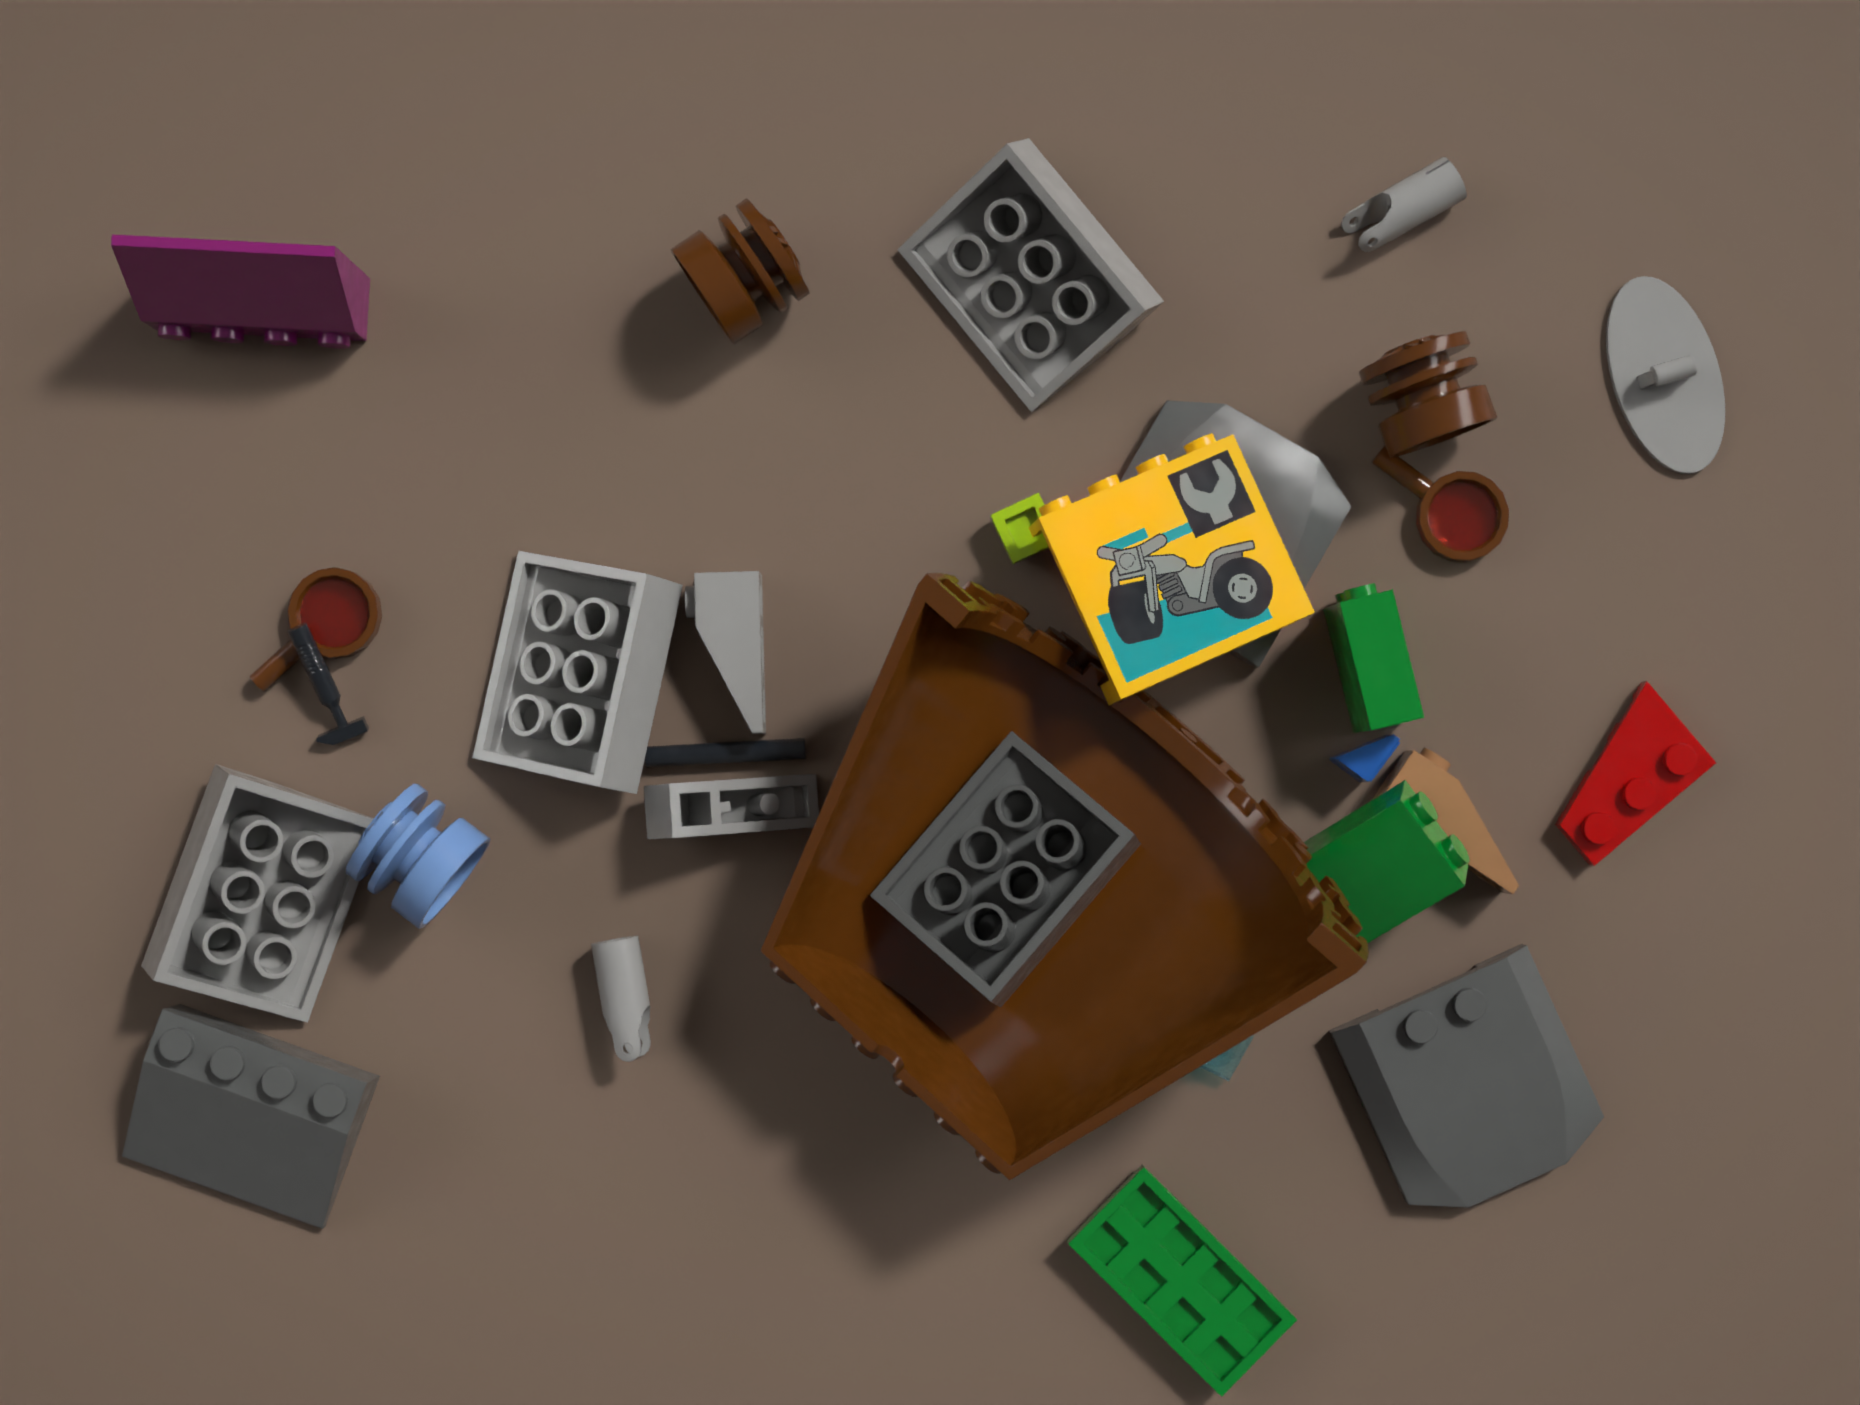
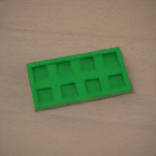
[1067,1164,1297,1397]

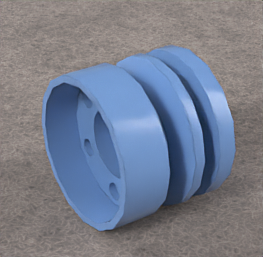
[346,784,491,929]

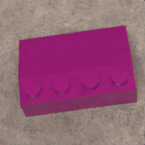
[111,234,370,349]

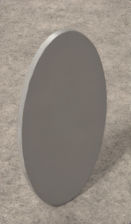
[1606,276,1725,474]

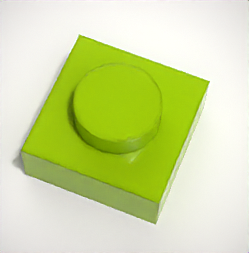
[990,493,1049,565]

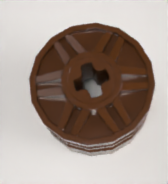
[670,198,810,344]
[1359,331,1497,458]

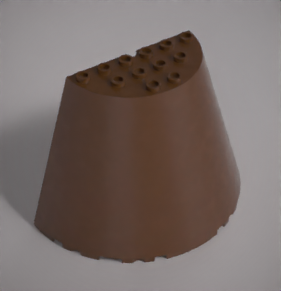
[760,573,1369,1181]

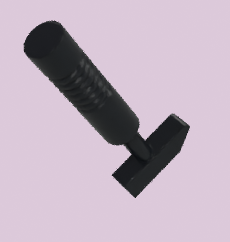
[287,623,369,745]

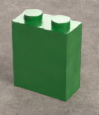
[1323,583,1425,733]
[1304,780,1470,943]

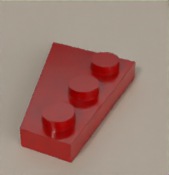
[1555,681,1716,866]

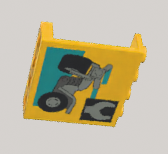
[1028,433,1315,705]

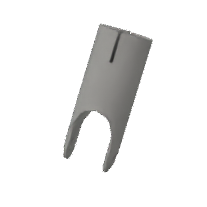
[1341,157,1467,252]
[591,935,651,1062]

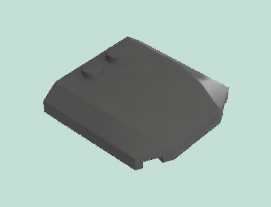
[1120,400,1352,669]
[1329,944,1604,1208]

